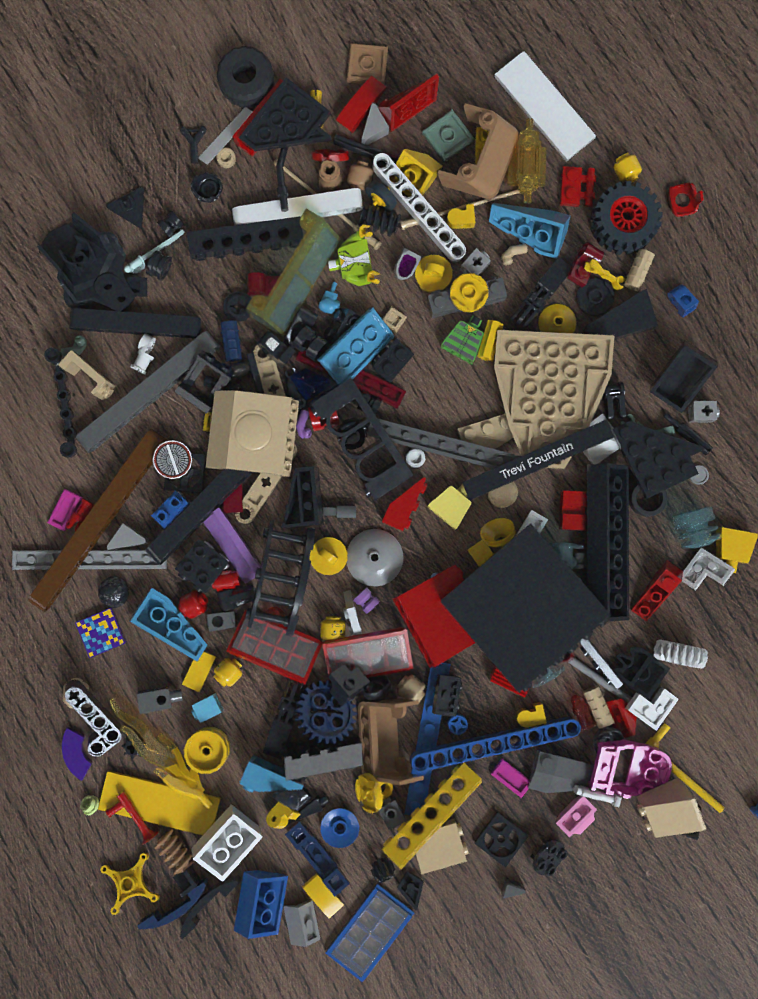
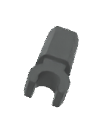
[323,506,356,518]

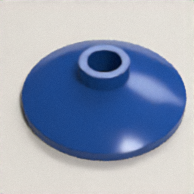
[320,808,359,848]

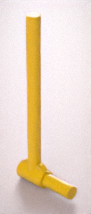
[645,723,724,813]

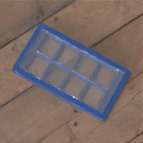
[325,883,415,982]

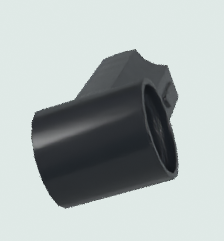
[217,584,255,612]

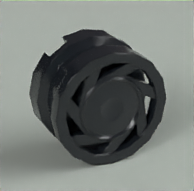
[146,250,172,281]

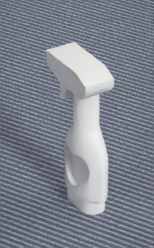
[574,785,622,807]

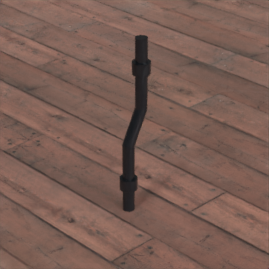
[276,147,289,212]

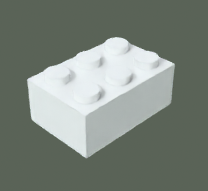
[192,804,263,881]

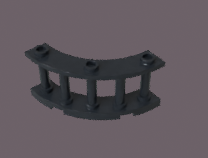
[245,519,315,636]

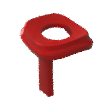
[668,183,704,217]

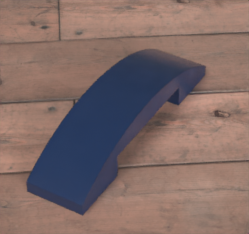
[285,822,350,897]
[137,877,208,929]

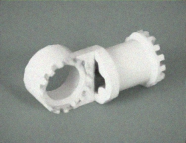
[130,334,156,375]

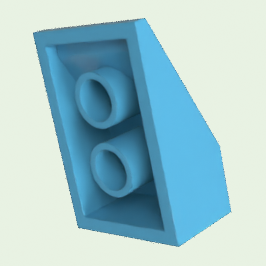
[239,755,306,792]

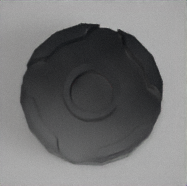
[576,278,615,316]

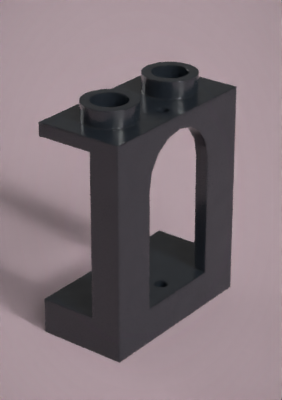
[175,351,235,414]

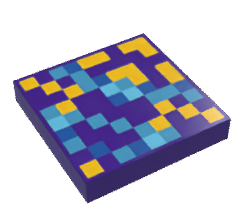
[75,608,126,658]

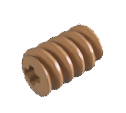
[154,829,195,875]

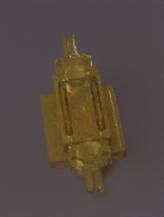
[507,118,546,204]

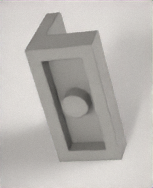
[284,900,320,947]

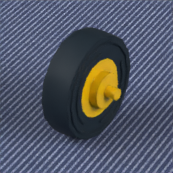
[366,181,397,212]

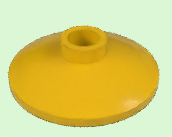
[538,304,576,334]

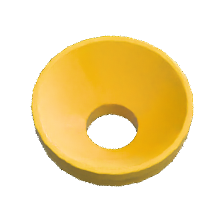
[480,518,515,547]

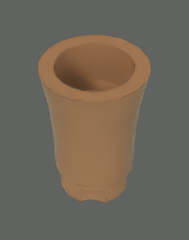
[318,160,344,193]

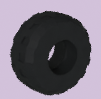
[217,46,274,108]

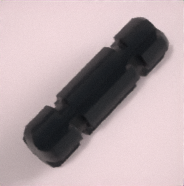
[203,375,241,391]

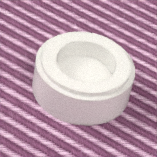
[406,448,425,468]

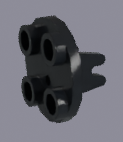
[530,838,568,877]

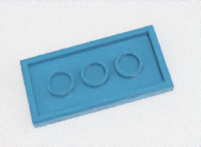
[318,307,395,384]

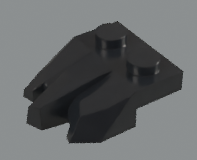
[613,647,670,701]

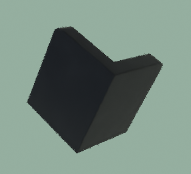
[173,865,201,897]

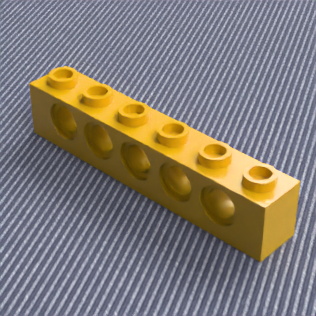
[382,763,482,869]

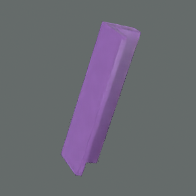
[203,508,261,583]

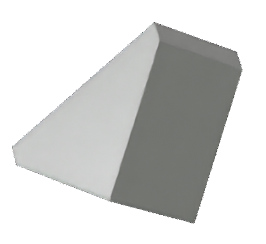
[362,103,389,145]
[107,523,150,550]

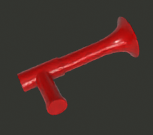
[105,791,159,845]

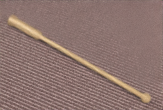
[274,159,382,250]
[400,185,530,230]

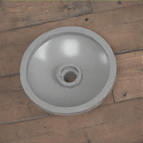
[346,529,403,586]

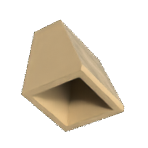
[636,777,706,838]

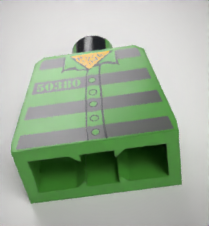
[441,315,484,365]

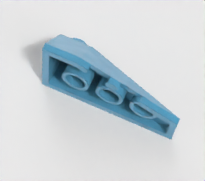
[489,203,571,259]
[129,588,207,661]

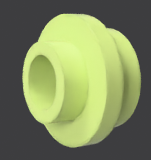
[80,795,99,815]

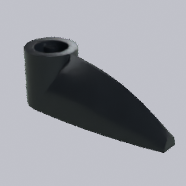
[283,306,318,349]
[272,786,312,811]

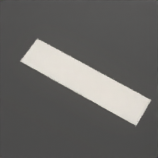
[198,107,252,165]

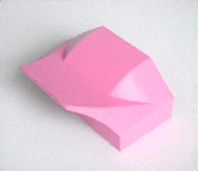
[555,796,597,837]

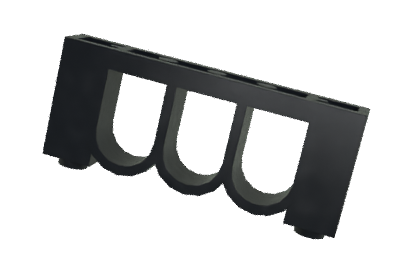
[310,376,414,500]

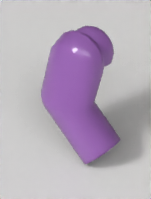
[296,410,312,439]

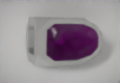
[394,247,421,280]

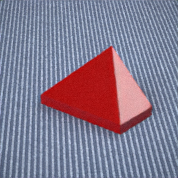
[605,698,637,738]

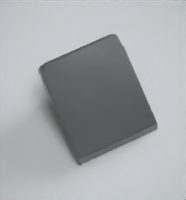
[501,879,526,898]

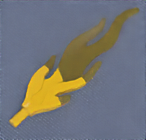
[110,698,214,809]

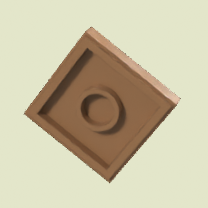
[347,43,388,85]

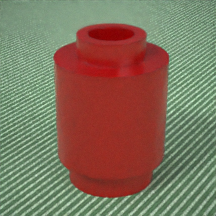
[212,569,240,592]

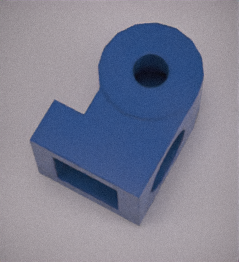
[667,284,699,318]

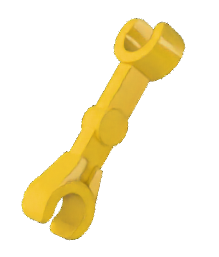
[584,259,625,290]

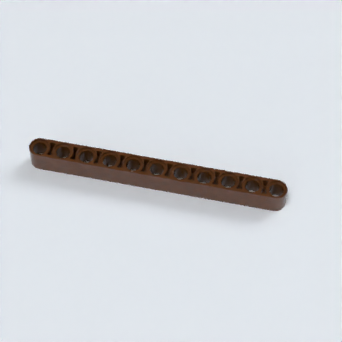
[28,429,168,612]

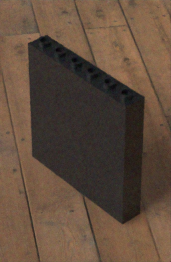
[440,523,611,693]

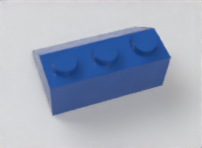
[234,870,288,939]

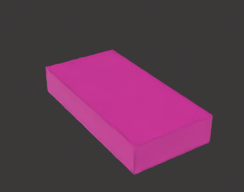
[47,489,83,531]
[490,758,529,798]

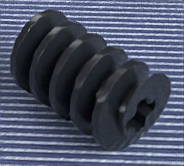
[359,205,401,237]

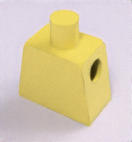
[427,484,472,530]

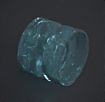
[672,506,722,549]

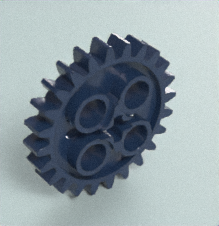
[295,680,357,745]

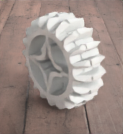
[654,640,708,668]

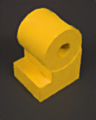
[447,204,475,229]
[515,702,547,727]
[266,802,301,829]

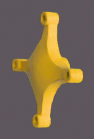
[100,852,159,915]

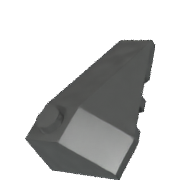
[528,750,599,793]

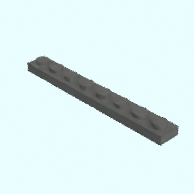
[367,419,521,469]

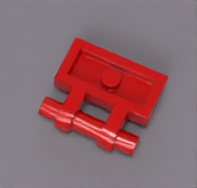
[560,166,596,207]

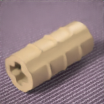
[624,249,655,291]
[583,686,614,729]

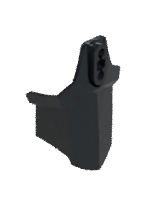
[37,212,135,311]

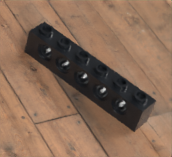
[187,216,305,261]

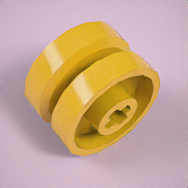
[184,727,230,774]

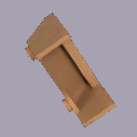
[437,103,519,199]
[358,699,424,785]

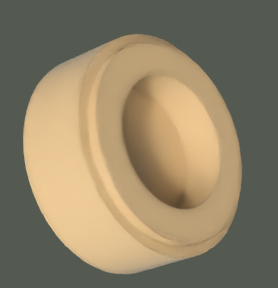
[216,147,236,168]

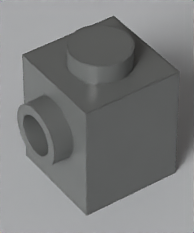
[379,796,406,831]

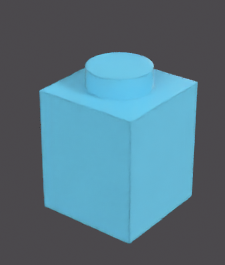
[191,693,224,723]

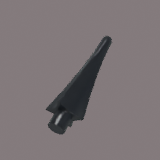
[286,795,330,826]

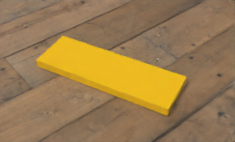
[98,770,221,835]

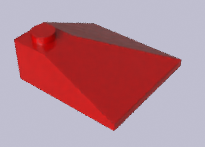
[378,74,439,132]

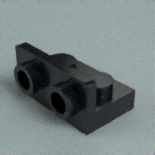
[372,338,414,383]
[432,674,462,716]

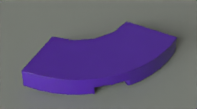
[62,727,93,781]

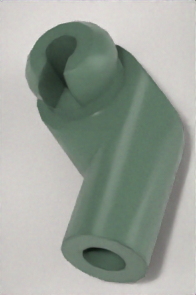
[61,335,87,358]

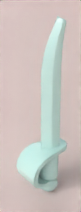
[124,229,185,273]

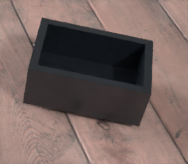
[650,340,718,413]

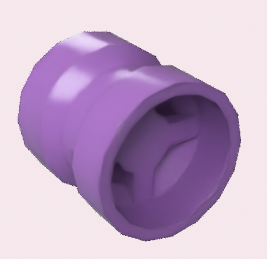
[353,588,380,614]

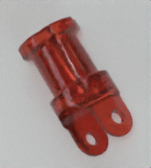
[571,695,597,731]

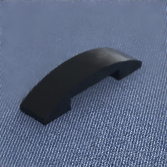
[180,875,241,940]

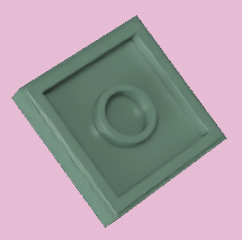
[422,110,475,163]

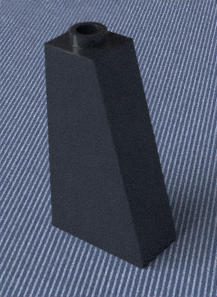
[582,289,658,340]

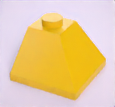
[389,149,443,197]

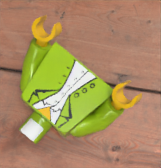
[328,225,380,286]

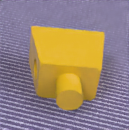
[716,527,758,573]

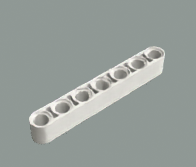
[372,153,466,262]
[232,188,363,225]

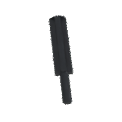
[663,413,713,456]

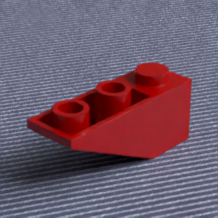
[382,477,428,532]
[631,560,683,621]

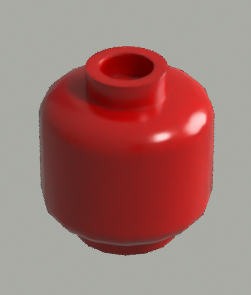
[178,590,208,619]

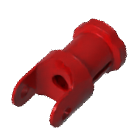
[65,498,95,532]

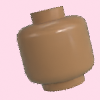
[347,161,374,191]

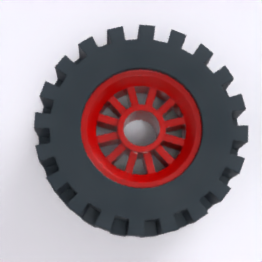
[590,181,663,255]

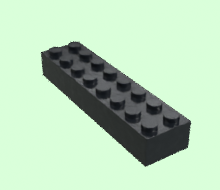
[586,463,629,621]

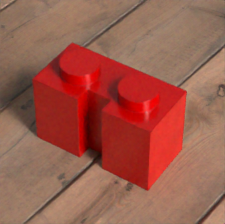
[559,491,587,531]

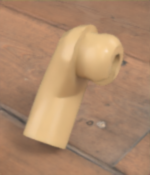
[501,244,527,265]

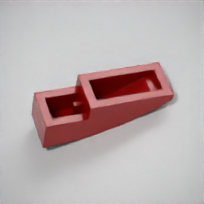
[336,76,387,134]

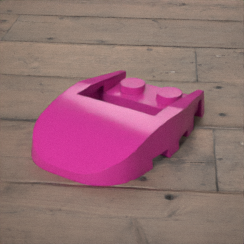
[588,740,672,799]

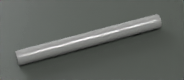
[568,658,632,703]

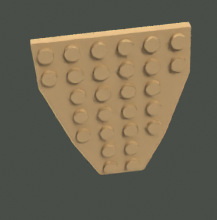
[494,330,614,469]

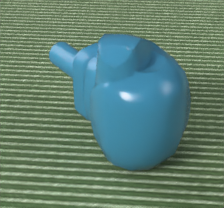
[319,282,340,314]

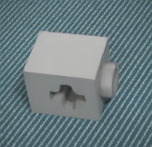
[460,248,491,276]
[688,401,720,423]

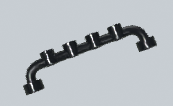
[44,347,77,458]

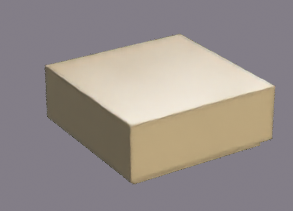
[382,306,407,333]

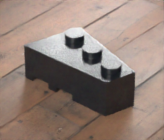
[281,466,324,528]

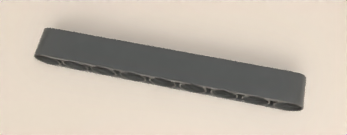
[76,331,220,453]

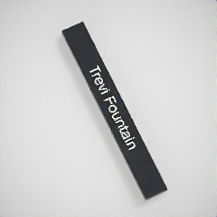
[462,419,615,500]

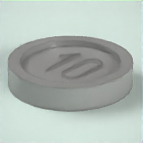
[689,466,709,485]

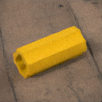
[477,320,504,361]

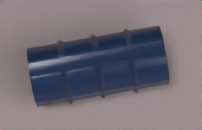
[220,321,242,362]

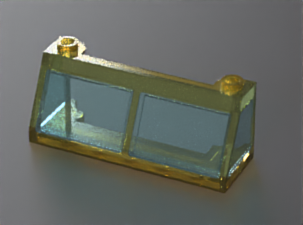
[246,208,341,337]

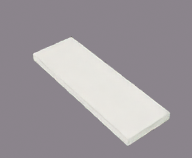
[494,51,596,162]

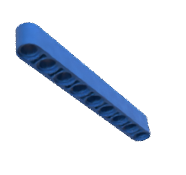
[409,717,581,772]

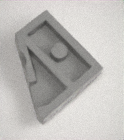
[343,590,362,636]

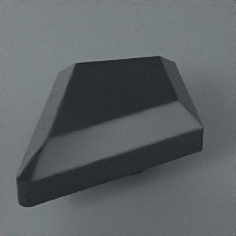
[397,870,424,910]

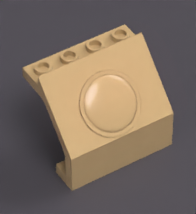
[206,391,299,477]

